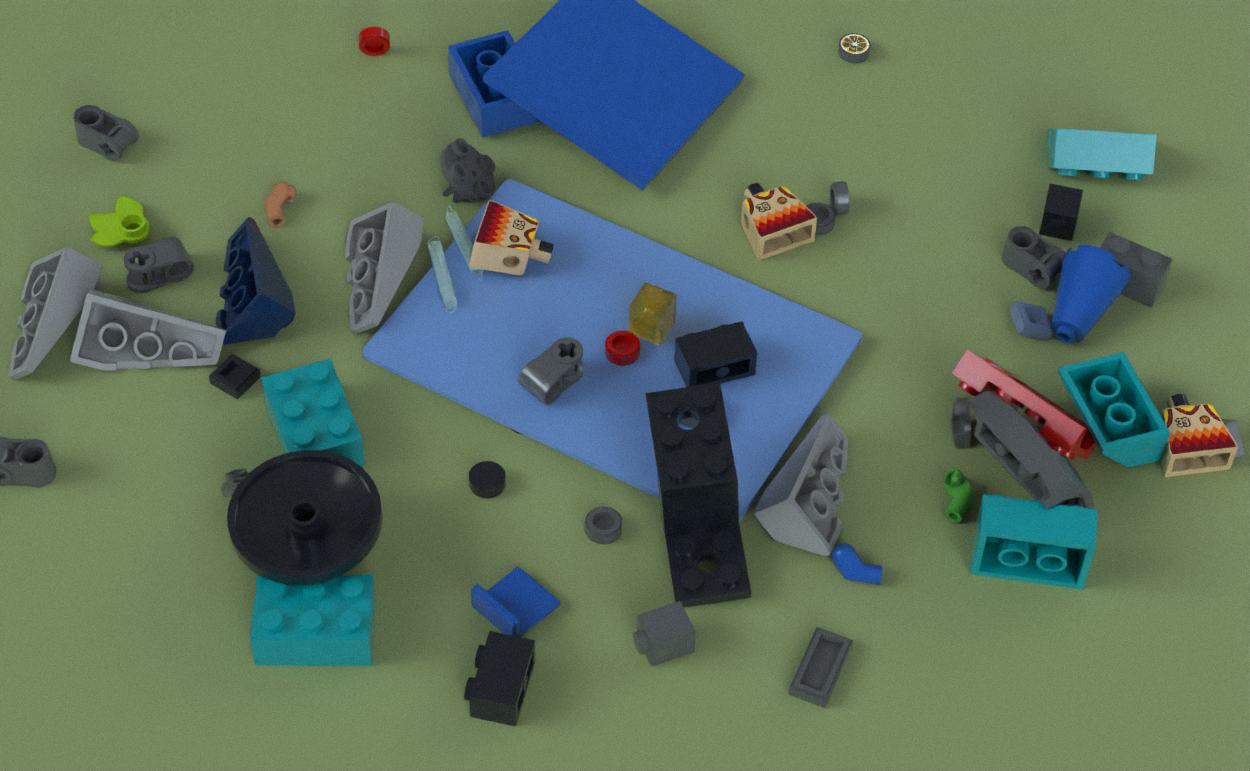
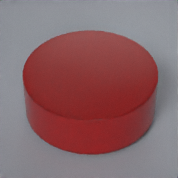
[358,27,390,56]
[605,331,640,366]

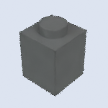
[633,601,696,666]

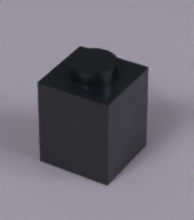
[1039,183,1083,241]

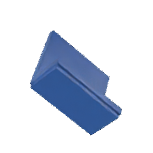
[471,566,560,637]

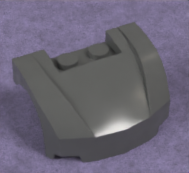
[954,391,1094,509]

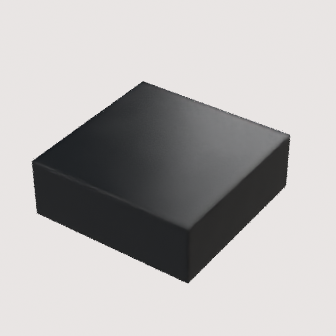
[209,354,260,400]

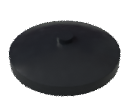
[227,450,382,585]

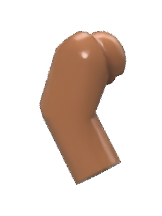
[264,182,297,228]

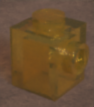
[629,282,677,345]

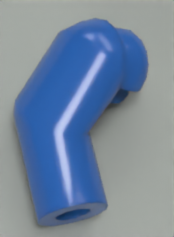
[832,543,882,584]

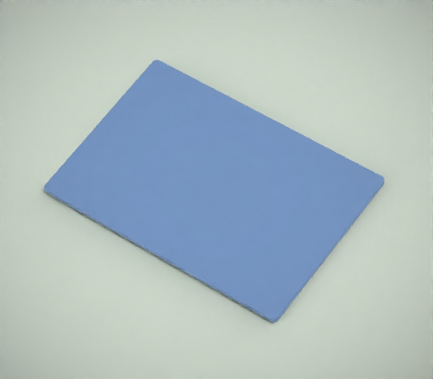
[362,179,862,523]

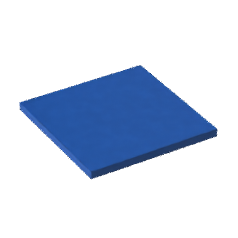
[482,0,745,191]

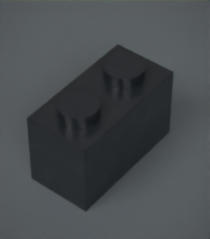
[674,321,757,387]
[464,631,536,726]

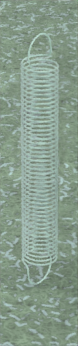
[445,206,484,281]
[428,236,457,313]

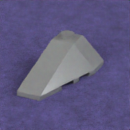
[345,201,424,334]
[8,246,102,380]
[69,290,227,371]
[753,413,849,556]

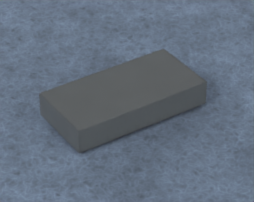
[789,627,853,708]

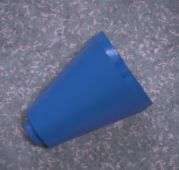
[1051,244,1131,344]

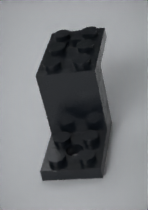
[645,383,751,607]

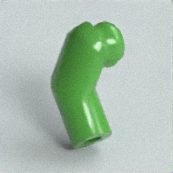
[943,469,975,523]

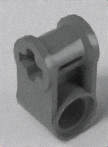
[73,105,139,161]
[1002,226,1066,289]
[124,237,194,293]
[518,337,583,405]
[0,437,56,487]

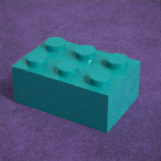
[261,358,365,467]
[970,494,1098,590]
[250,575,376,666]

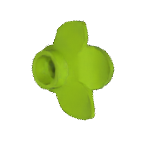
[89,196,151,247]

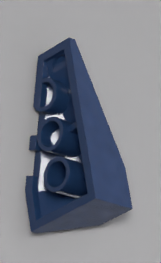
[216,217,296,345]

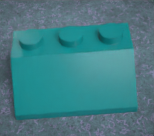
[1047,128,1157,180]
[1057,352,1170,468]

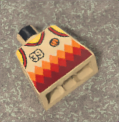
[741,183,817,261]
[469,200,554,276]
[1161,394,1238,477]

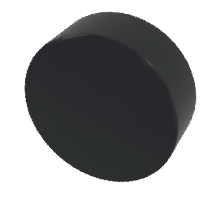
[469,461,506,498]

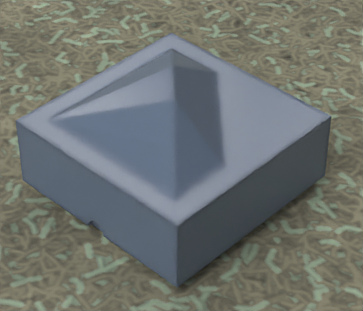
[1010,301,1053,341]

